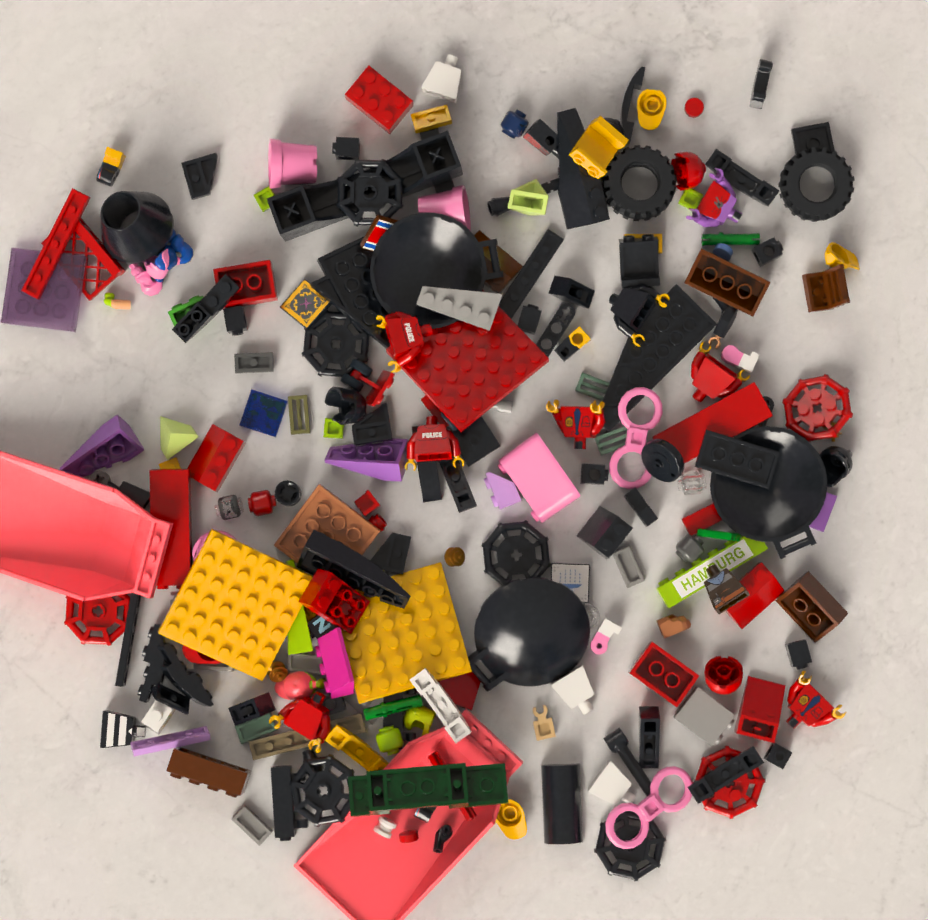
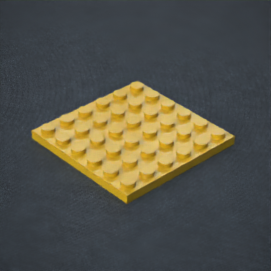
[158,528,313,681]
[341,562,472,704]

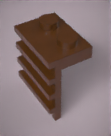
[802,264,850,313]

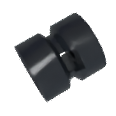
[275,480,302,506]

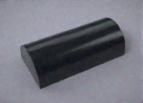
[541,763,583,844]

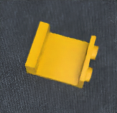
[569,116,629,179]

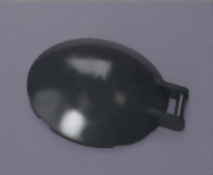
[370,213,504,329]
[710,426,827,559]
[468,577,590,692]

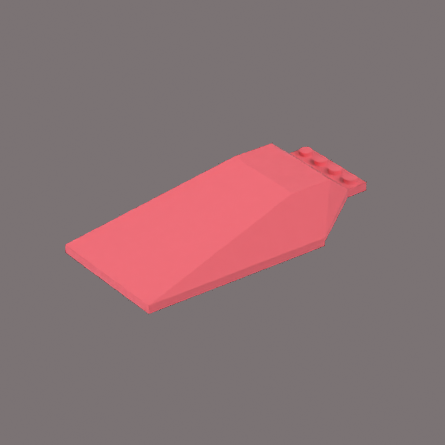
[0,450,173,601]
[294,709,523,920]

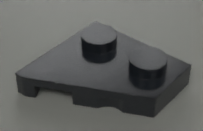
[181,153,218,200]
[370,533,411,574]

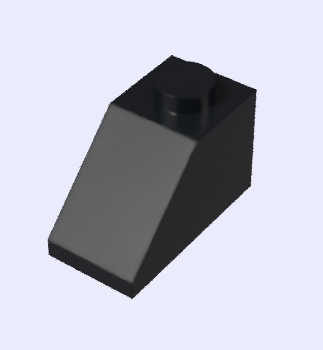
[549,275,595,309]

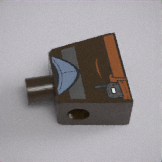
[704,564,750,614]

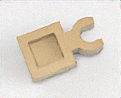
[533,705,556,741]

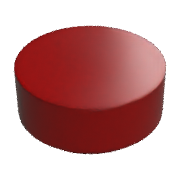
[684,98,704,118]
[399,830,419,843]

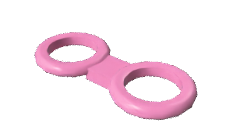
[609,387,663,489]
[605,766,693,849]

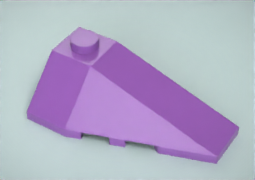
[60,415,144,477]

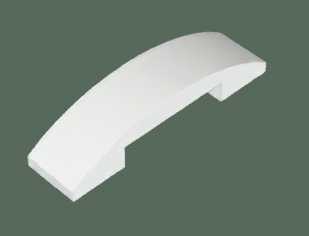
[410,668,472,744]

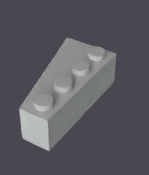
[416,286,503,331]

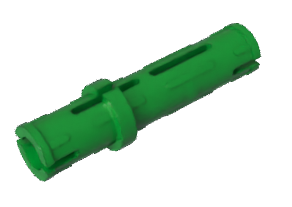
[701,232,760,246]
[363,694,423,721]

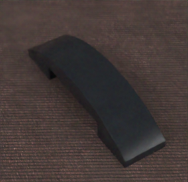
[620,67,645,145]
[705,149,780,207]
[412,426,442,503]
[438,456,477,513]
[687,746,764,804]

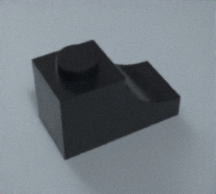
[228,692,276,726]

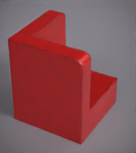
[354,490,381,517]

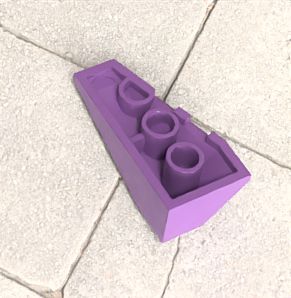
[325,438,408,482]

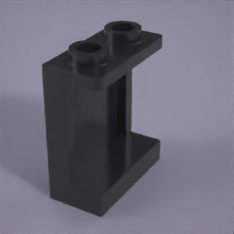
[619,234,660,288]

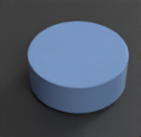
[713,243,733,261]

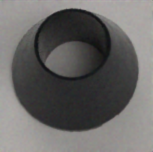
[100,191,174,264]

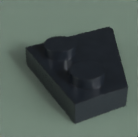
[352,403,393,446]

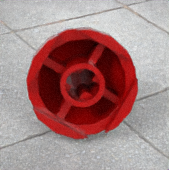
[671,152,706,191]
[704,656,743,695]

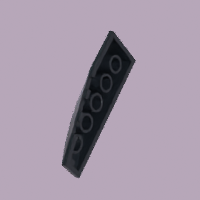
[557,108,610,229]
[296,530,410,609]

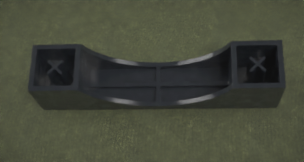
[267,130,463,242]

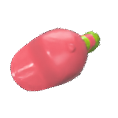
[275,671,326,701]

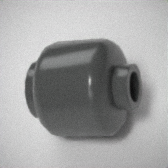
[675,535,704,563]

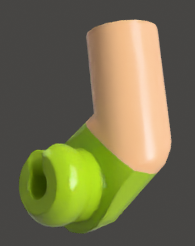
[104,293,131,309]

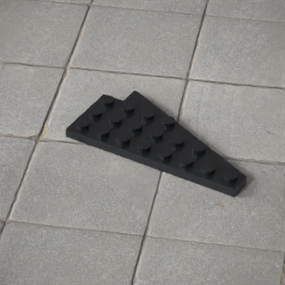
[310,237,390,349]
[602,284,717,432]

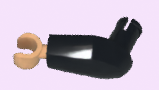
[708,298,738,349]

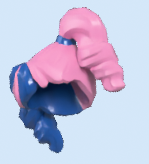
[129,229,193,296]

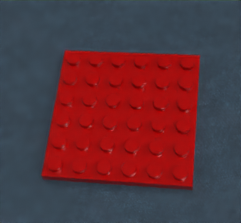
[386,290,549,432]

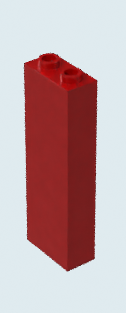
[652,382,773,464]
[149,469,192,589]

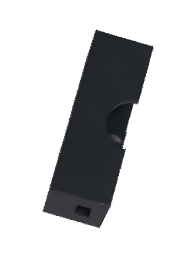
[624,487,658,527]

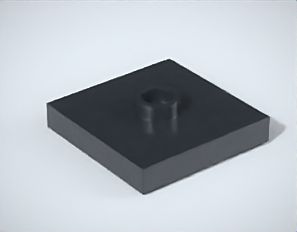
[452,416,501,467]

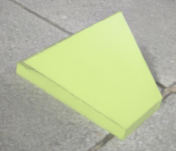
[508,179,549,216]
[160,416,198,460]

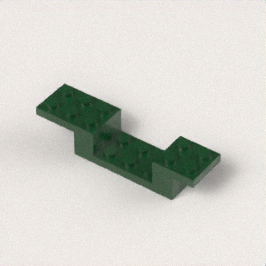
[348,763,508,817]

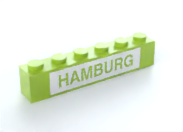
[656,535,768,608]

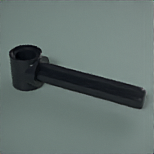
[603,728,651,796]

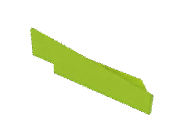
[285,559,313,655]

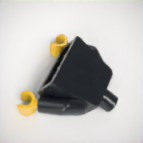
[609,285,670,347]

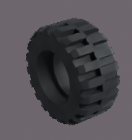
[603,145,677,221]

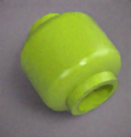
[376,725,403,756]

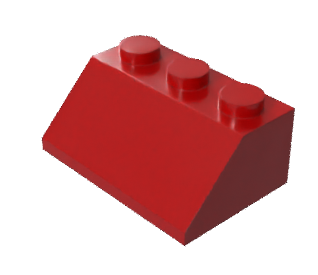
[187,424,246,492]
[726,562,784,629]

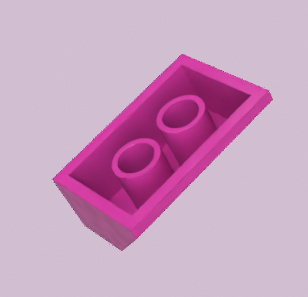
[315,627,354,699]

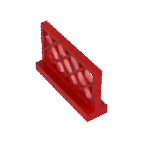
[41,218,126,301]

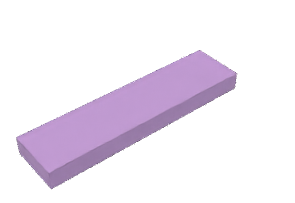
[130,726,211,756]

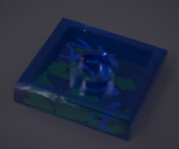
[239,389,288,438]

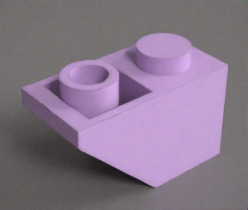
[484,472,521,510]

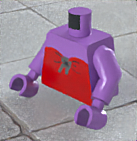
[686,167,742,227]

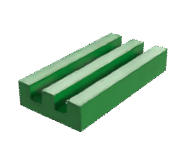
[697,529,741,541]

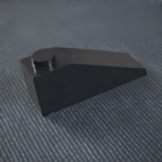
[639,706,660,768]

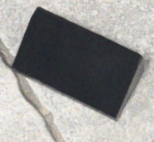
[151,683,190,715]

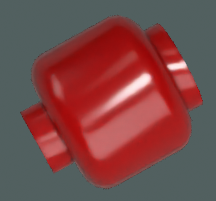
[248,490,277,516]

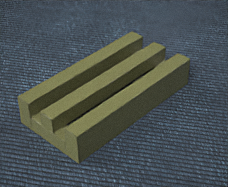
[288,395,310,435]

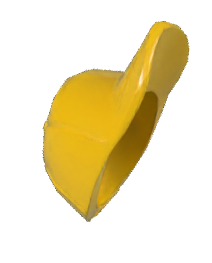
[637,89,666,130]
[824,242,860,270]
[496,799,527,840]

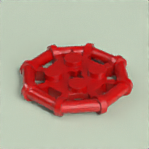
[782,374,853,443]
[64,594,130,646]
[693,746,766,819]

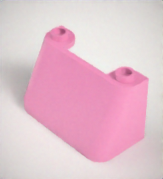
[497,433,580,523]

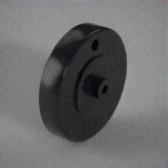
[641,439,684,482]

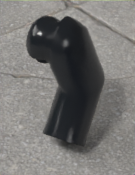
[433,825,453,853]

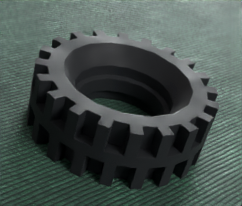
[778,147,855,222]

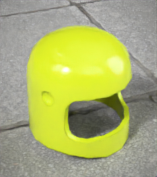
[403,706,436,736]

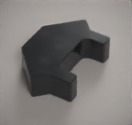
[750,59,773,109]

